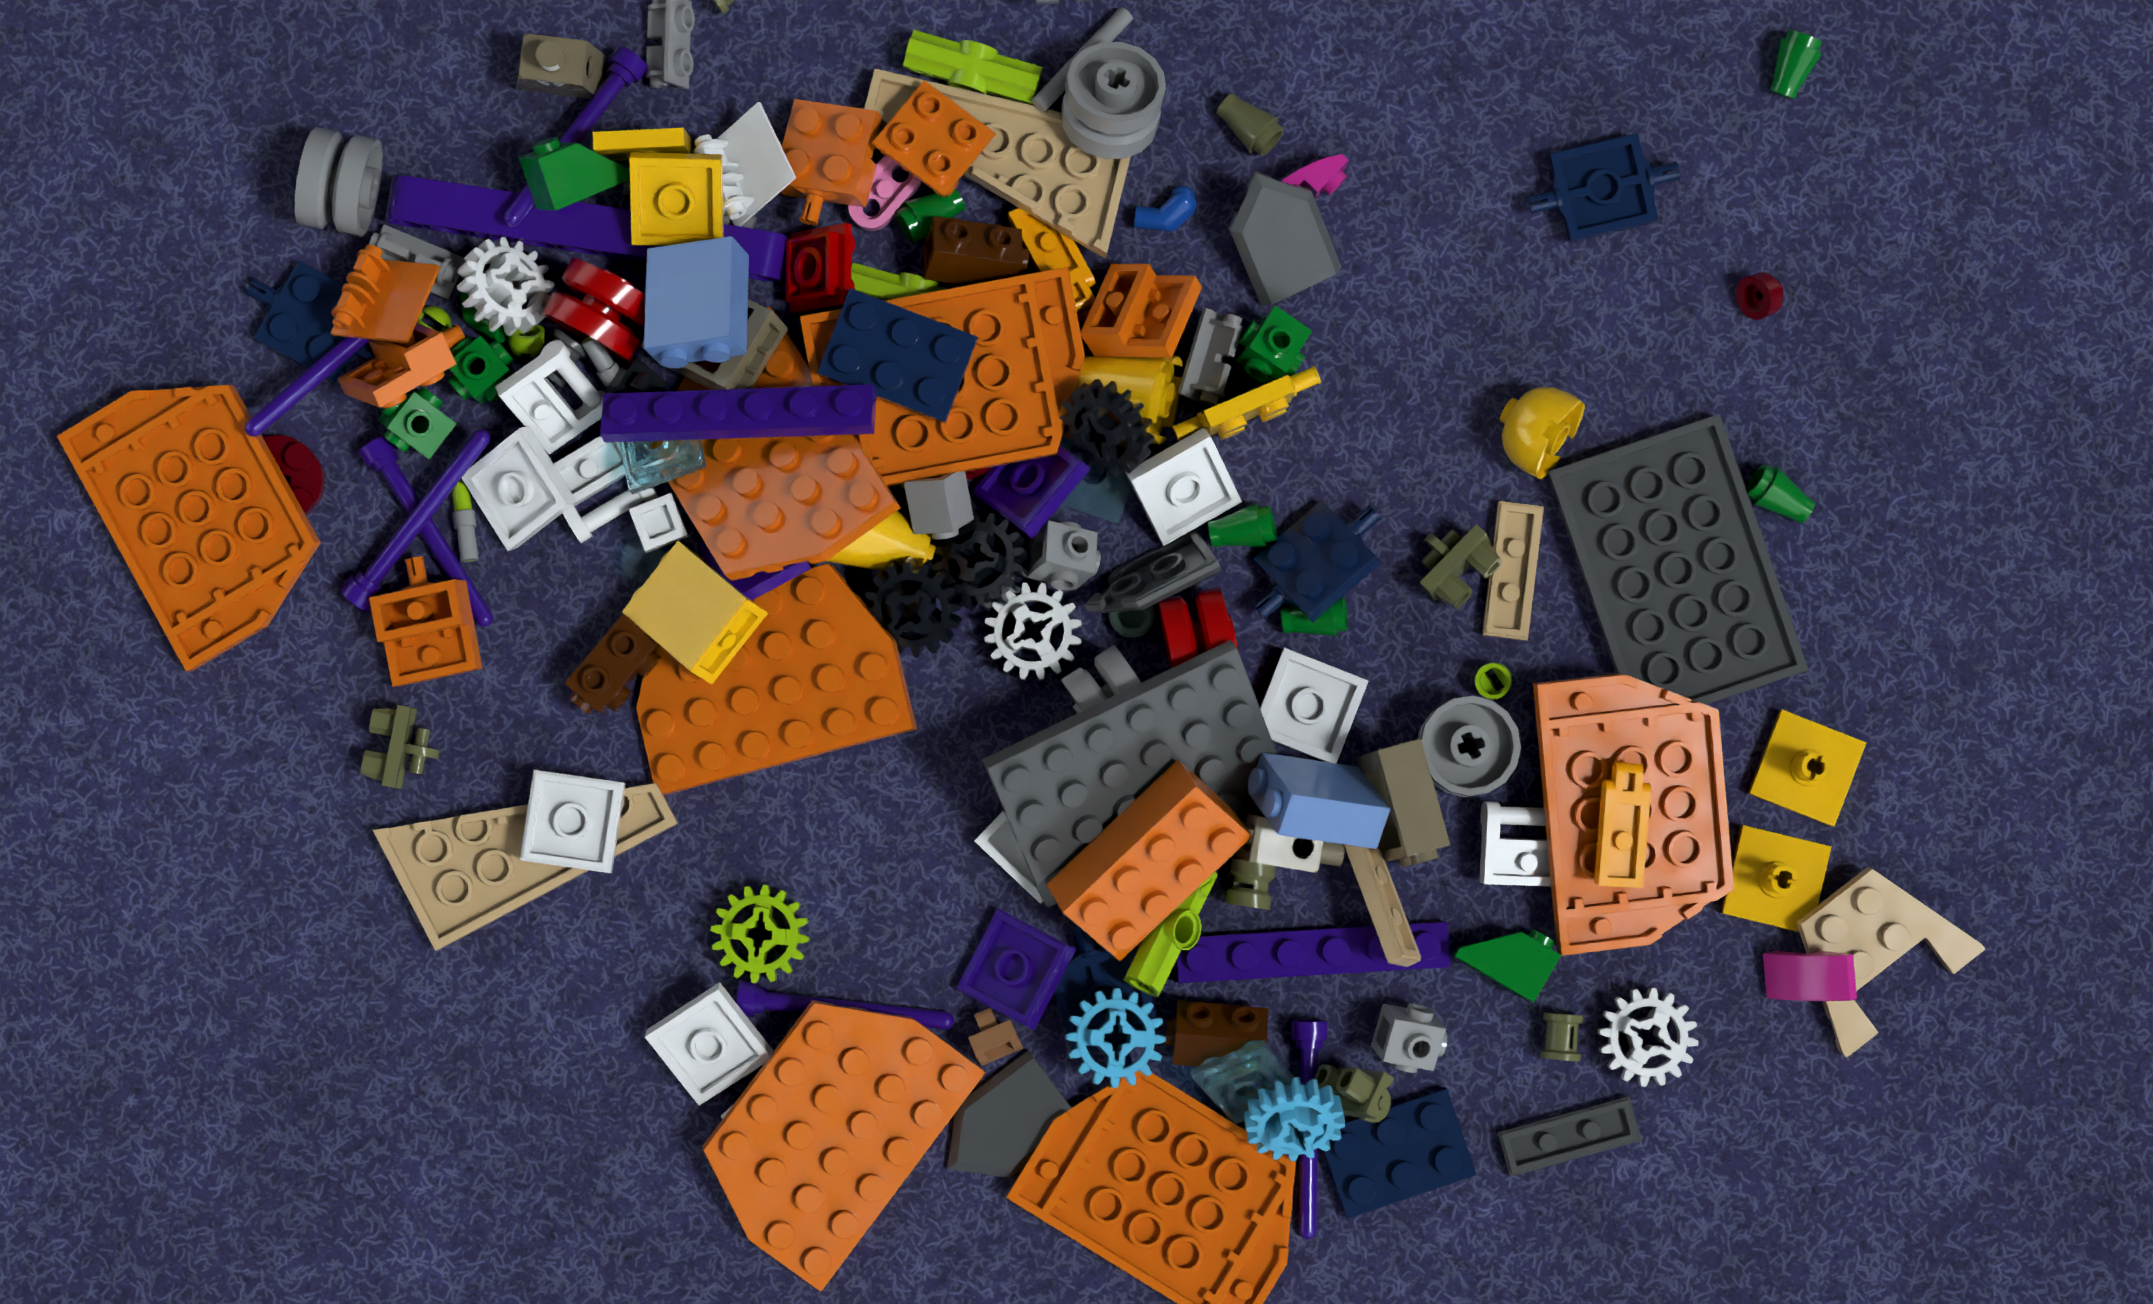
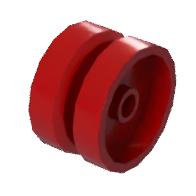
[542,257,646,362]
[1158,587,1238,669]

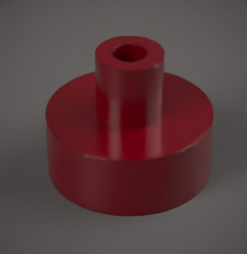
[1736,272,1784,320]

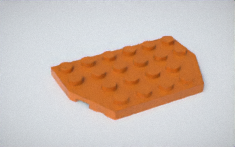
[800,267,1085,486]
[644,306,901,581]
[57,385,321,672]
[636,564,917,795]
[1533,673,1734,956]
[702,1000,986,1292]
[1006,1071,1296,1304]

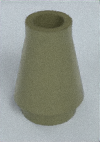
[1216,93,1284,156]

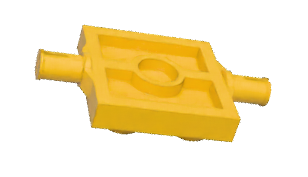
[1172,366,1321,442]

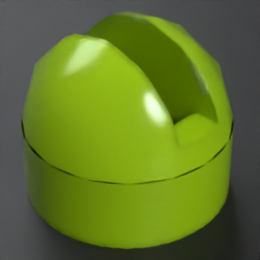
[416,306,452,332]
[508,324,545,359]
[1475,662,1512,699]

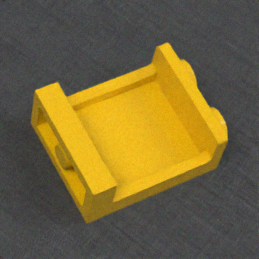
[622,541,768,684]

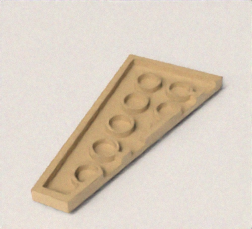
[864,69,1131,259]
[373,783,679,951]

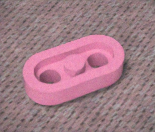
[848,155,922,231]

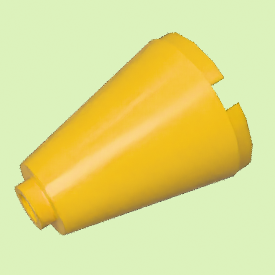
[1075,355,1182,445]
[826,511,936,572]

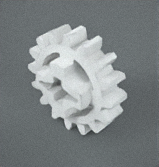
[457,237,555,336]
[984,582,1082,681]
[1597,988,1698,1087]

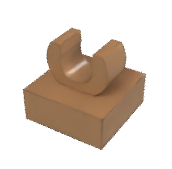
[968,1007,1023,1066]

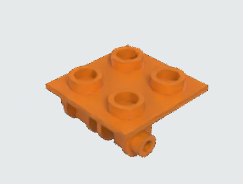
[872,80,996,197]
[331,244,441,343]

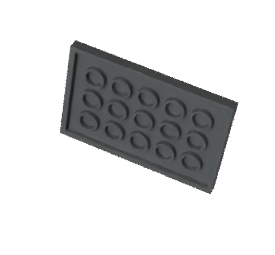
[1548,414,1809,705]
[982,640,1277,908]

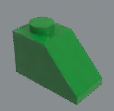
[519,137,630,211]
[1451,929,1561,1002]

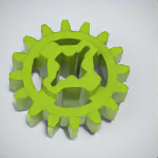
[710,885,810,983]

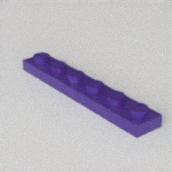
[600,384,877,443]
[1177,922,1450,983]

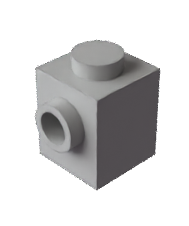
[904,472,974,539]

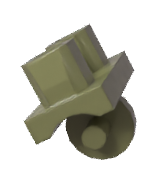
[1420,524,1502,610]
[360,705,440,789]
[1314,1064,1394,1123]

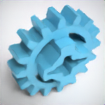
[1065,988,1166,1088]
[1244,1077,1345,1161]

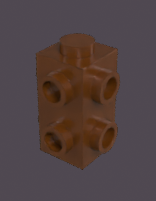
[923,216,1029,285]
[564,614,661,715]
[1165,1000,1269,1072]

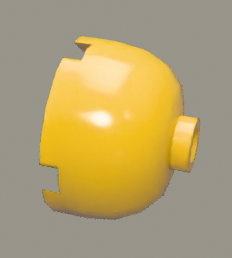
[1500,387,1585,479]

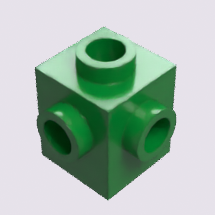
[1235,305,1312,383]
[447,335,514,405]
[378,386,457,459]

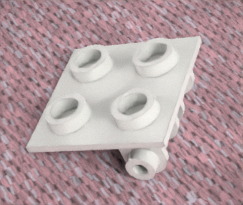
[694,102,796,227]

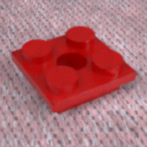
[786,223,855,314]

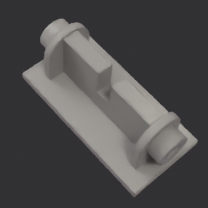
[645,0,695,89]
[369,224,466,300]
[1178,307,1244,407]

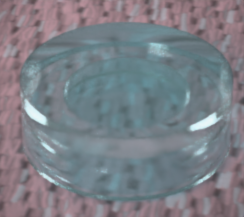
[621,539,666,584]

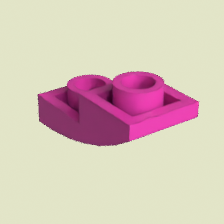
[1281,154,1348,199]
[1763,951,1857,1001]

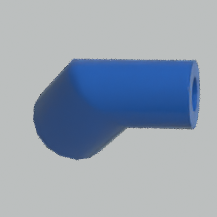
[1134,186,1197,232]

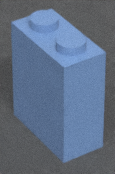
[644,236,749,368]
[1248,752,1391,849]

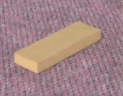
[1482,501,1544,641]
[1344,844,1421,967]

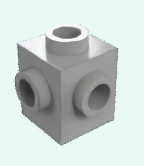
[1027,520,1101,591]
[1371,1003,1447,1073]

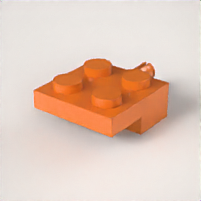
[781,99,882,226]
[1077,264,1202,358]
[337,324,465,408]
[369,556,483,687]

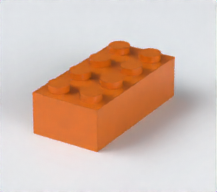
[1046,760,1252,961]

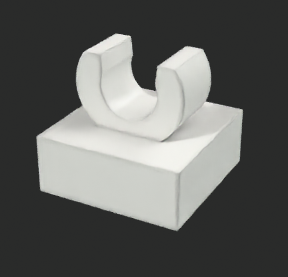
[629,493,689,553]

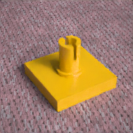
[593,128,692,161]
[629,152,724,246]
[1747,709,1867,827]
[1721,825,1832,932]

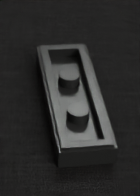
[1497,1096,1642,1177]

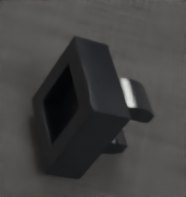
[604,357,668,394]

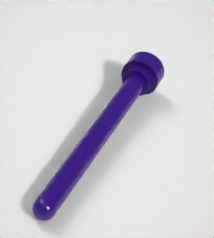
[504,46,648,227]
[245,337,371,437]
[340,429,490,612]
[358,435,493,627]
[736,980,954,1030]
[1291,1019,1328,1239]

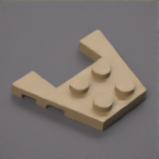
[1796,867,1985,1058]

